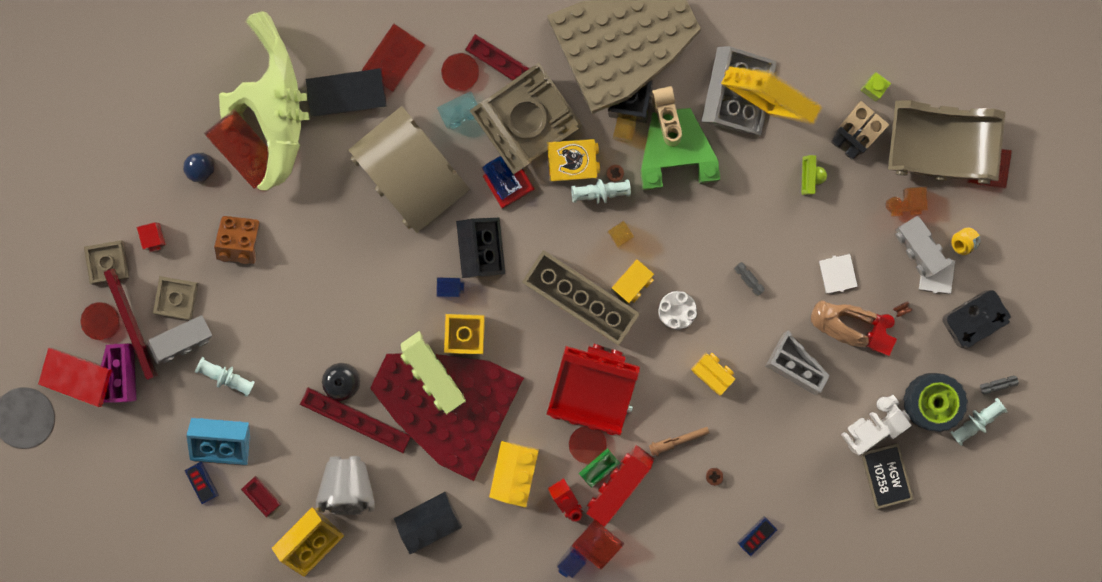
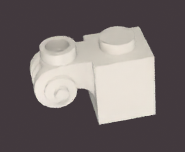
[877,395,912,439]

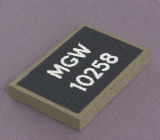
[861,443,913,509]

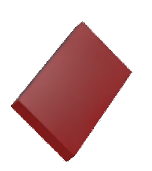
[38,348,112,407]

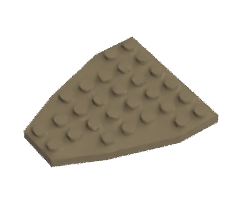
[547,0,701,114]

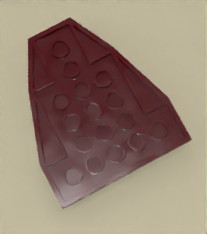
[370,353,524,481]

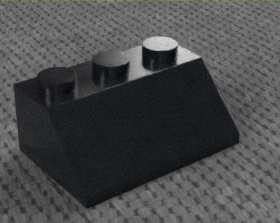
[456,217,505,278]
[394,492,463,555]

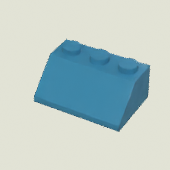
[186,418,250,465]

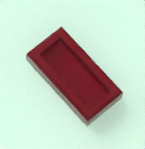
[241,476,281,518]

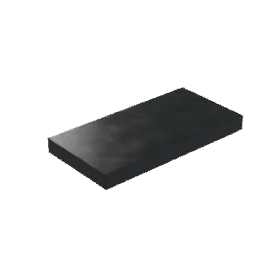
[305,68,387,117]

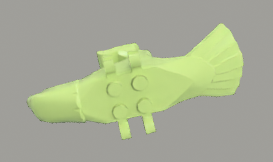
[219,11,310,191]

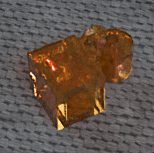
[886,187,928,216]

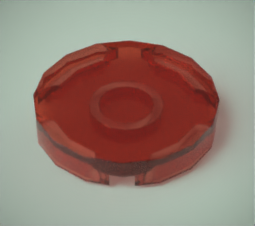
[441,53,479,91]
[80,302,120,340]
[569,426,607,464]

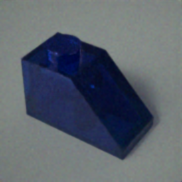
[557,546,587,578]

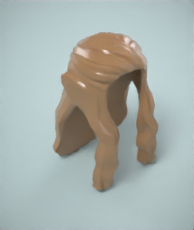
[811,300,876,348]

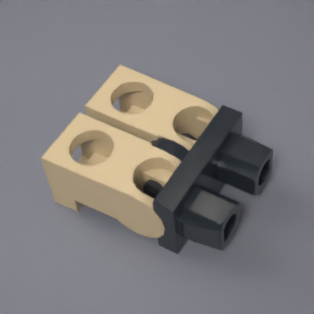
[831,101,889,160]

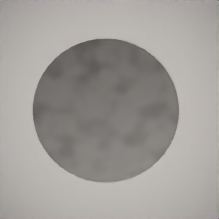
[0,387,54,448]

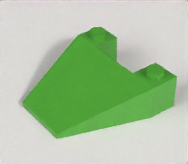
[640,108,720,191]

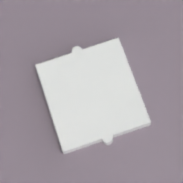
[819,254,858,293]
[919,259,955,294]

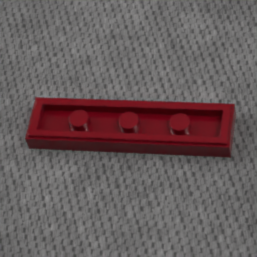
[465,34,530,81]

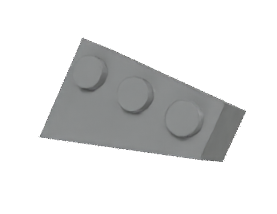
[895,216,953,278]
[147,315,212,365]
[766,331,829,395]

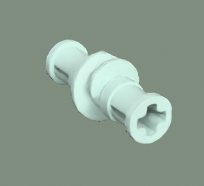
[571,179,631,204]
[195,357,255,397]
[950,398,1008,446]

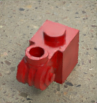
[866,314,897,356]
[548,478,583,522]

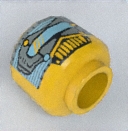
[951,227,981,255]

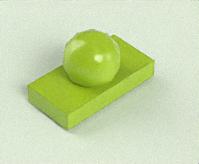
[801,155,827,195]

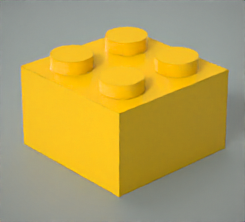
[444,314,485,354]

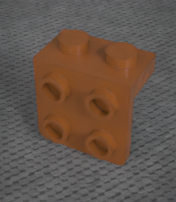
[214,216,259,264]

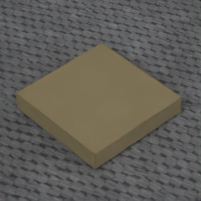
[84,240,129,284]
[153,276,198,320]

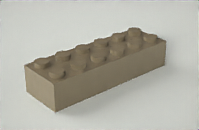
[522,250,640,346]

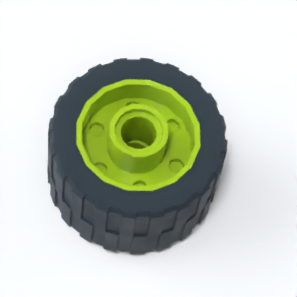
[903,373,968,432]

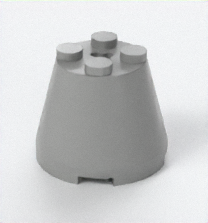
[316,456,375,515]

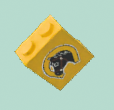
[547,139,600,181]

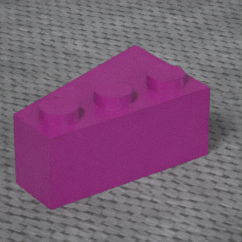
[101,343,137,403]

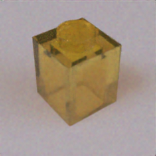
[612,118,636,143]
[607,221,634,248]

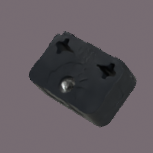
[942,290,1011,348]

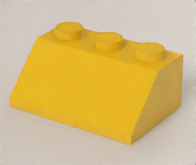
[489,441,539,507]
[272,507,344,577]

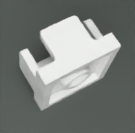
[841,412,891,455]

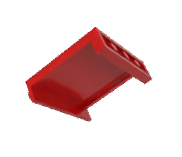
[546,346,640,436]

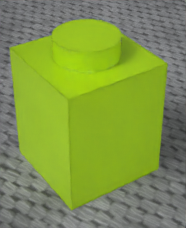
[860,72,891,102]

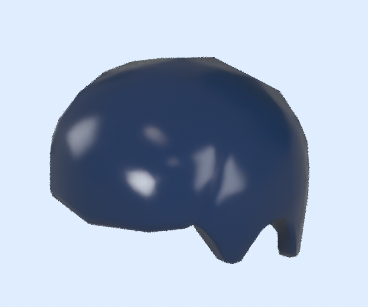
[183,153,214,182]

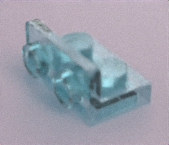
[437,91,478,130]

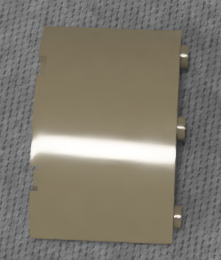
[888,100,1005,184]
[348,106,470,233]

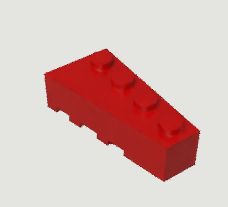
[586,445,654,527]

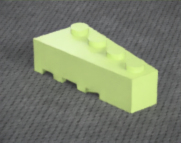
[400,331,465,414]

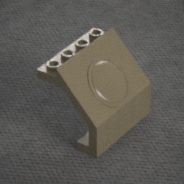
[470,62,583,174]

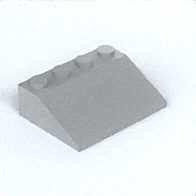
[702,46,777,136]

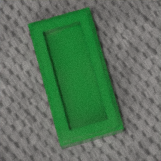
[579,448,620,488]

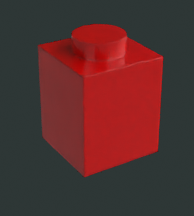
[137,222,165,252]

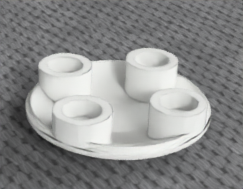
[658,291,697,329]

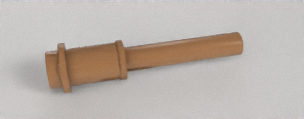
[649,427,710,456]

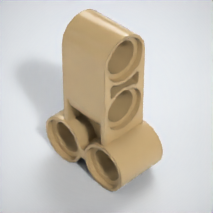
[652,86,682,146]

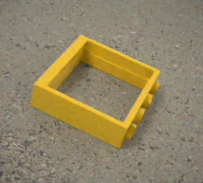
[721,67,822,124]

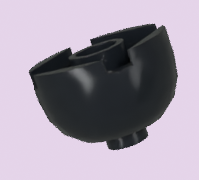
[322,363,360,401]

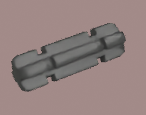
[734,262,765,296]
[980,375,1019,394]

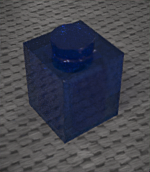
[436,277,465,298]

